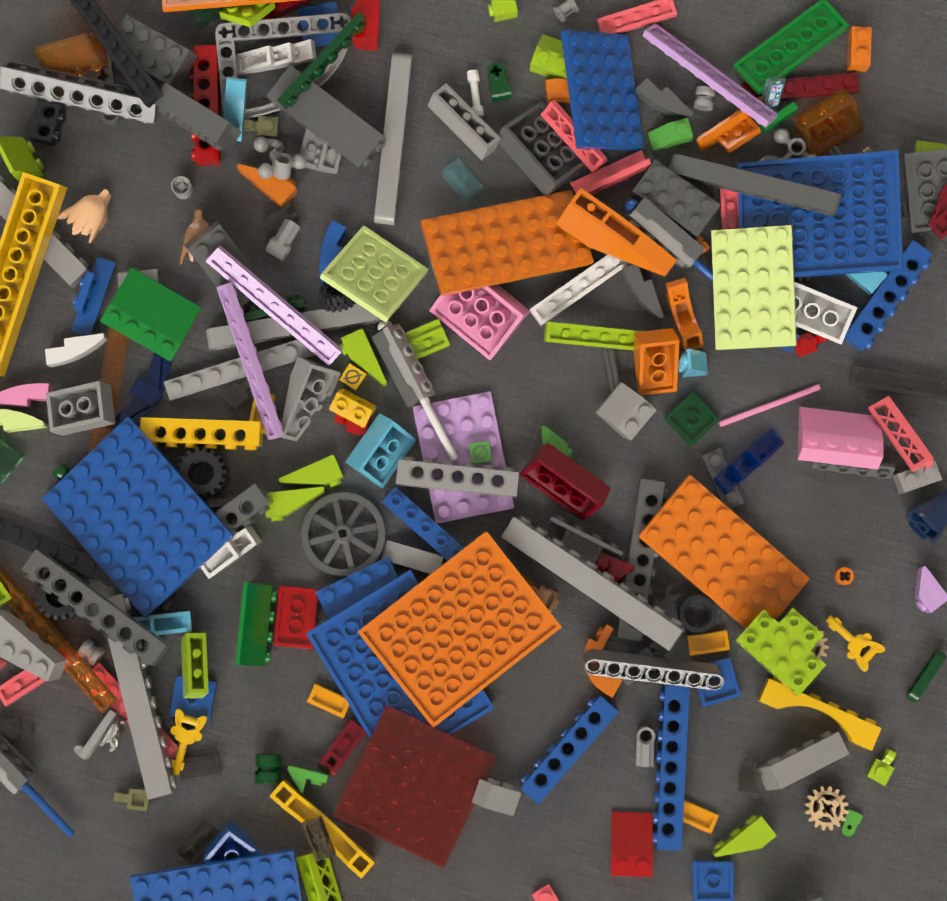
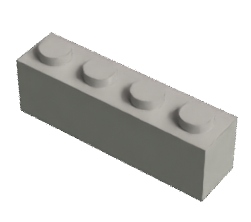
[428,83,501,160]

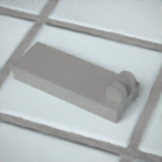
[74,709,119,760]

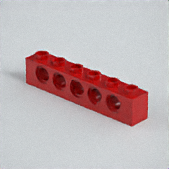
[190,45,221,166]

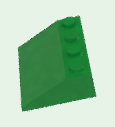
[100,267,202,362]
[235,582,277,667]

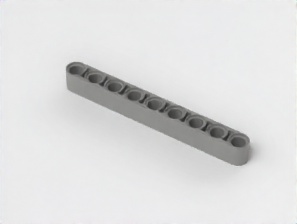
[374,52,412,225]
[206,303,382,350]

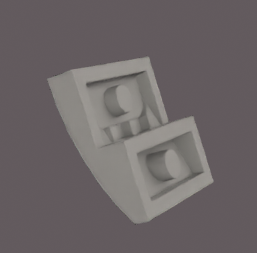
[299,128,341,174]

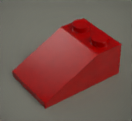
[610,811,653,877]

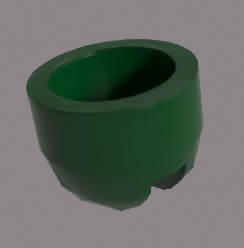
[52,464,70,481]

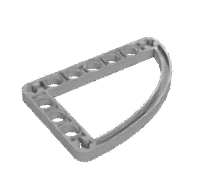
[215,13,351,120]

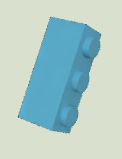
[345,413,416,489]

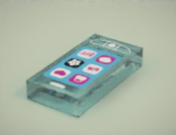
[761,76,786,113]

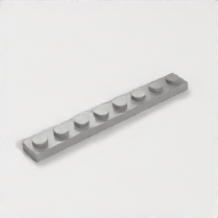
[164,339,315,400]

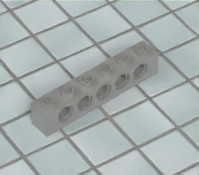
[396,457,519,498]

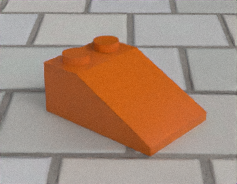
[633,328,680,396]

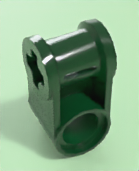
[487,62,512,103]

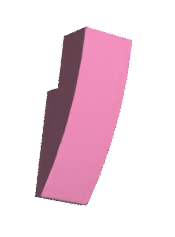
[0,383,53,408]

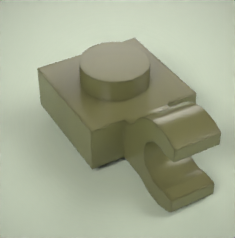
[243,116,278,138]
[113,788,149,811]

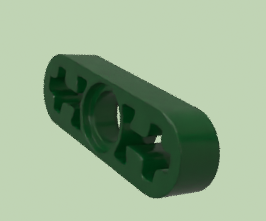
[905,649,947,703]

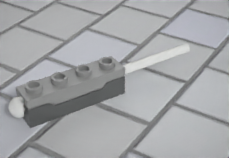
[371,320,458,461]

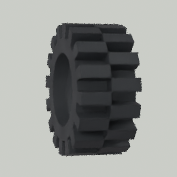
[319,283,356,313]

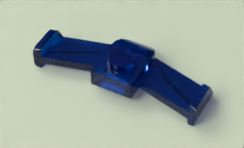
[115,352,173,424]

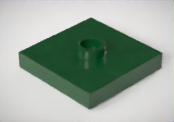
[663,391,720,447]

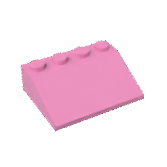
[429,285,530,360]
[798,407,883,469]

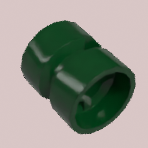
[254,754,282,784]

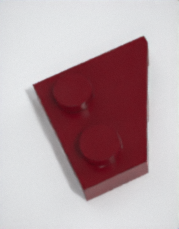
[927,184,947,239]
[595,552,635,584]

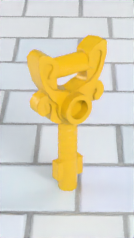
[825,615,885,672]
[170,708,208,775]

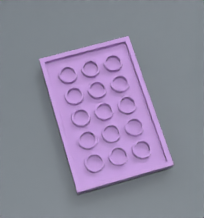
[413,391,514,524]

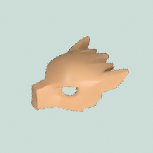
[57,189,112,243]

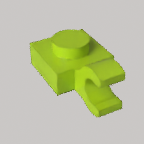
[866,748,897,786]

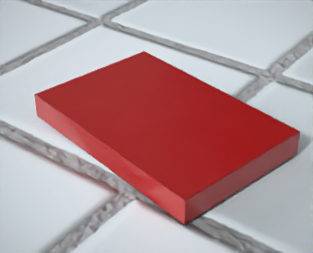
[273,585,320,649]

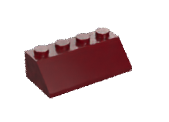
[519,442,611,520]

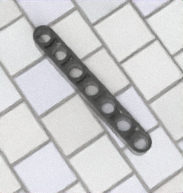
[584,649,724,690]

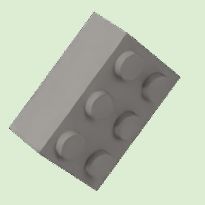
[46,381,115,436]

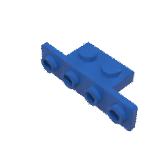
[72,257,116,336]

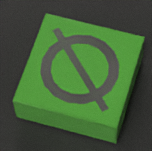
[469,442,491,464]

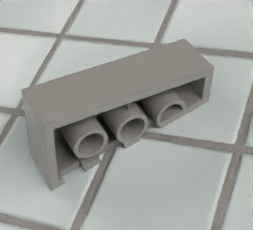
[0,608,67,682]
[756,730,849,791]

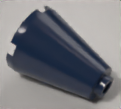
[905,489,947,543]

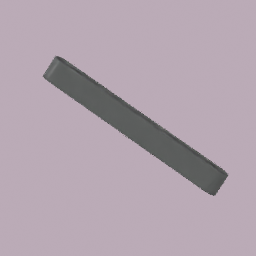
[668,154,842,216]

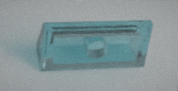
[441,158,484,203]

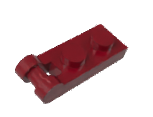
[317,719,366,777]

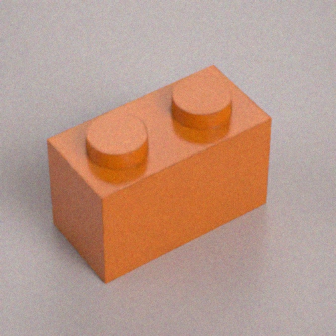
[846,26,872,72]

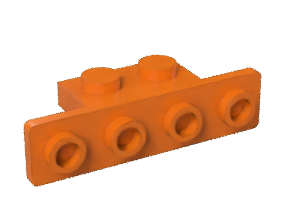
[697,96,765,154]

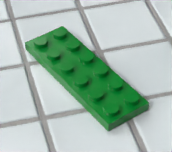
[733,0,849,96]

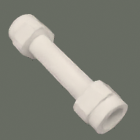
[467,70,484,118]

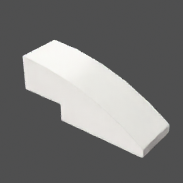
[45,333,107,368]
[201,525,262,579]

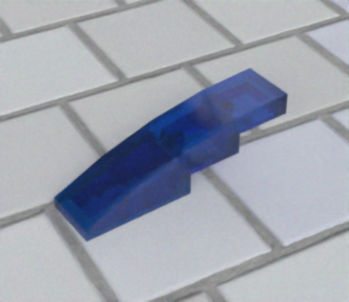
[712,428,784,495]

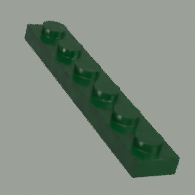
[277,12,367,110]

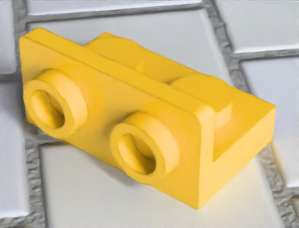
[329,388,377,427]

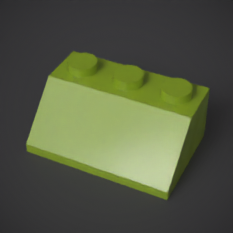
[530,34,567,79]

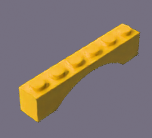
[757,676,881,751]
[270,779,376,879]

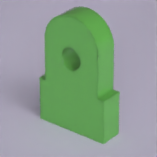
[841,809,863,836]

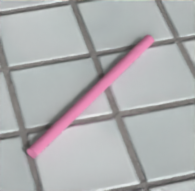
[719,384,821,427]

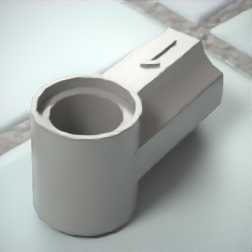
[265,219,301,261]
[635,725,655,767]

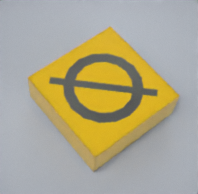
[339,363,367,391]

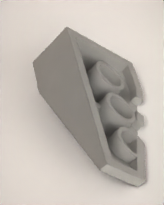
[281,356,341,442]

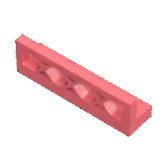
[541,100,608,173]
[570,150,651,196]
[868,396,934,472]

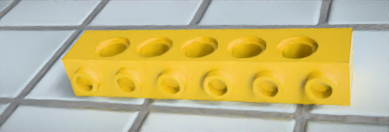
[140,417,263,450]

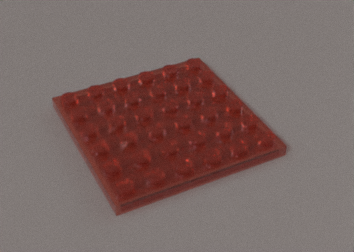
[333,704,497,868]

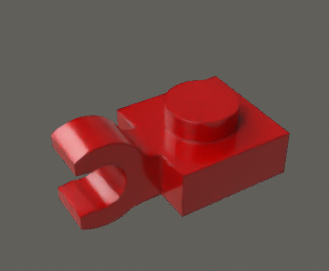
[794,332,829,358]
[334,414,370,437]

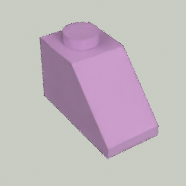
[914,566,947,613]

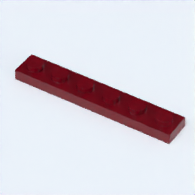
[740,72,859,102]

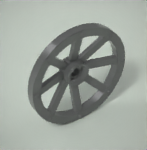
[301,492,386,577]

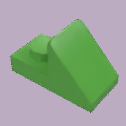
[288,765,329,794]

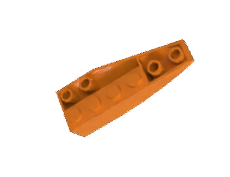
[556,188,676,277]

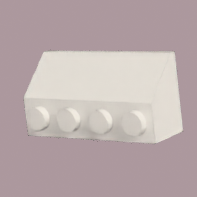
[794,282,857,344]

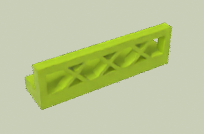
[296,848,342,901]

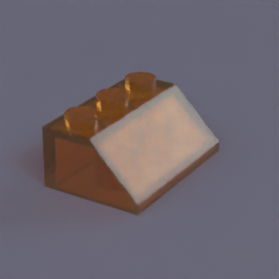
[34,33,109,76]
[793,89,864,156]

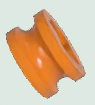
[834,567,854,585]

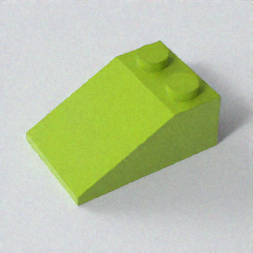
[0,136,45,182]

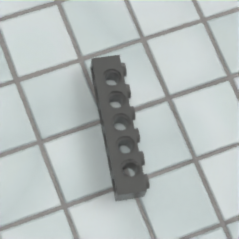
[215,483,273,535]

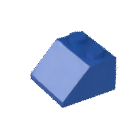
[203,821,261,863]

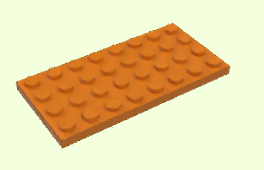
[420,190,594,296]
[637,475,810,629]

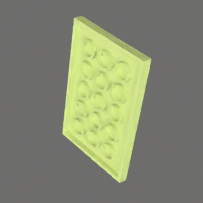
[711,225,797,350]

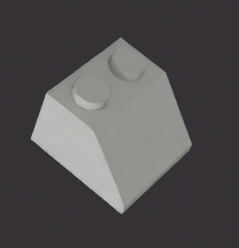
[595,382,656,440]

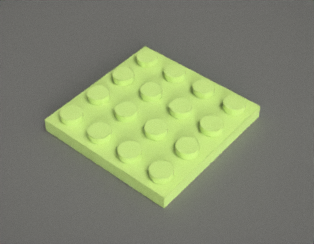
[320,225,429,322]

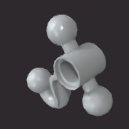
[759,128,817,161]
[254,137,307,180]

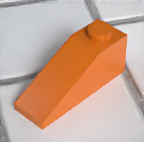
[236,164,298,209]

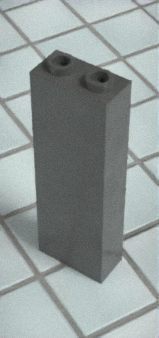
[266,65,386,171]

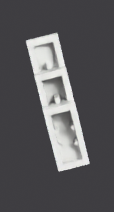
[236,39,316,75]

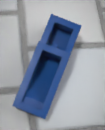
[319,220,347,286]

